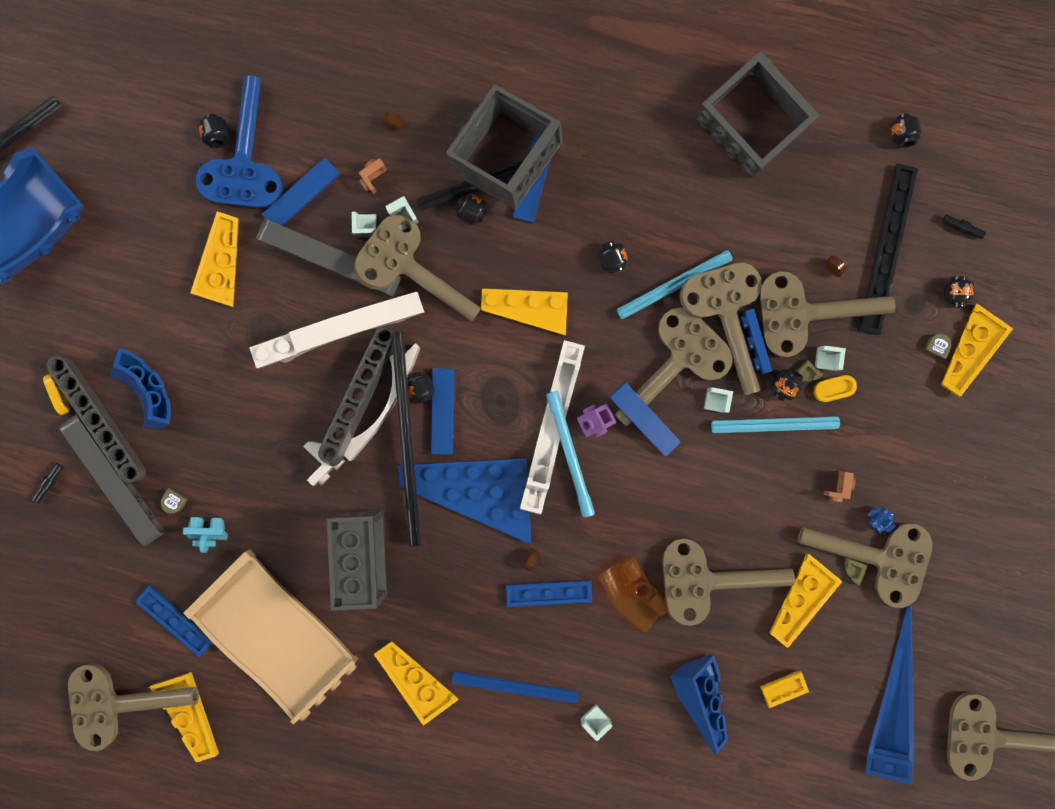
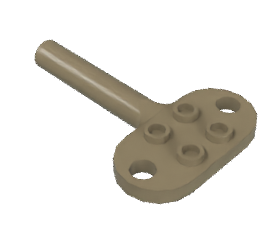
[354,215,481,322]
[680,263,762,395]
[760,271,895,357]
[614,307,733,427]
[797,523,933,608]
[662,539,795,626]
[68,663,199,751]
[946,692,1055,781]

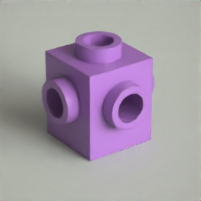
[577,403,617,437]

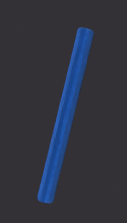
[452,671,579,704]

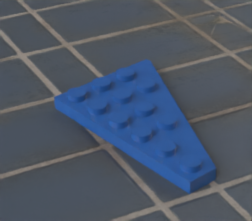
[398,458,531,543]

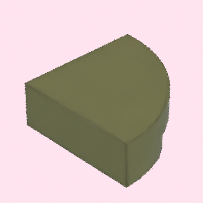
[796,360,823,382]
[844,557,867,586]

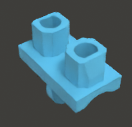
[183,517,228,553]

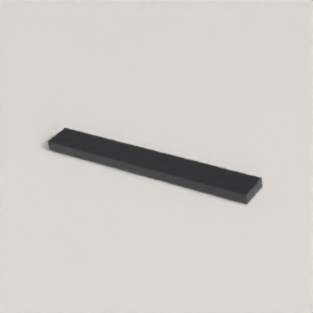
[858,163,918,335]

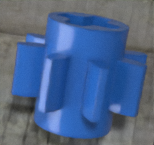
[867,507,896,533]

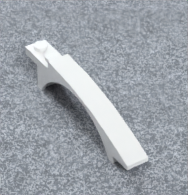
[250,292,424,369]
[520,340,585,515]
[303,343,420,486]

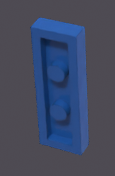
[740,309,772,374]

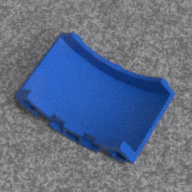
[0,147,84,284]

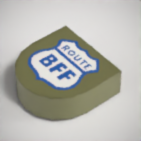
[924,334,951,359]
[161,488,188,514]

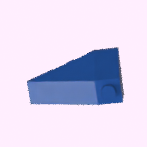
[671,655,728,754]

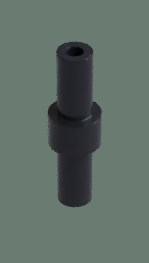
[942,214,986,239]
[31,463,64,503]

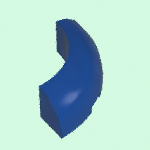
[110,348,171,429]

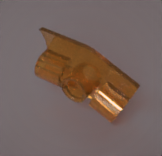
[599,556,668,634]

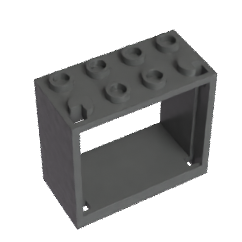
[696,51,820,178]
[446,84,563,210]
[327,510,387,611]

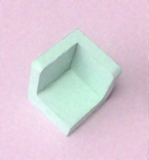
[385,196,419,232]
[352,212,377,237]
[815,346,846,371]
[704,387,733,413]
[581,704,612,741]

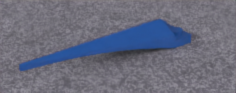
[866,605,915,784]

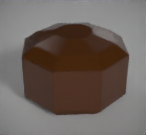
[382,113,404,130]

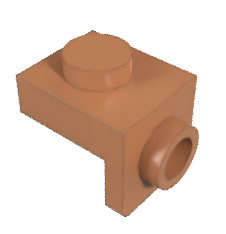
[359,158,387,194]
[823,471,856,502]

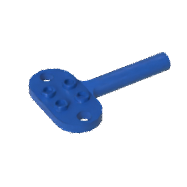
[196,75,283,208]

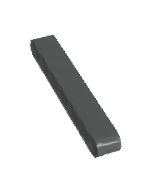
[256,219,402,297]
[318,325,393,466]
[47,356,146,483]
[59,414,164,546]

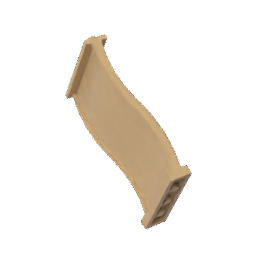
[183,549,358,725]

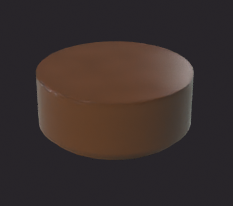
[824,256,846,277]
[521,549,540,571]

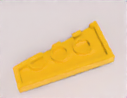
[190,211,239,307]
[481,289,568,336]
[941,304,1013,398]
[769,553,842,648]
[374,641,459,726]
[149,672,219,762]

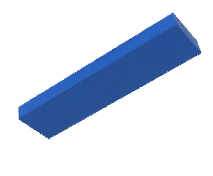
[513,135,550,223]
[262,157,341,226]
[431,368,455,454]
[608,382,681,457]
[506,580,592,607]
[135,585,213,658]

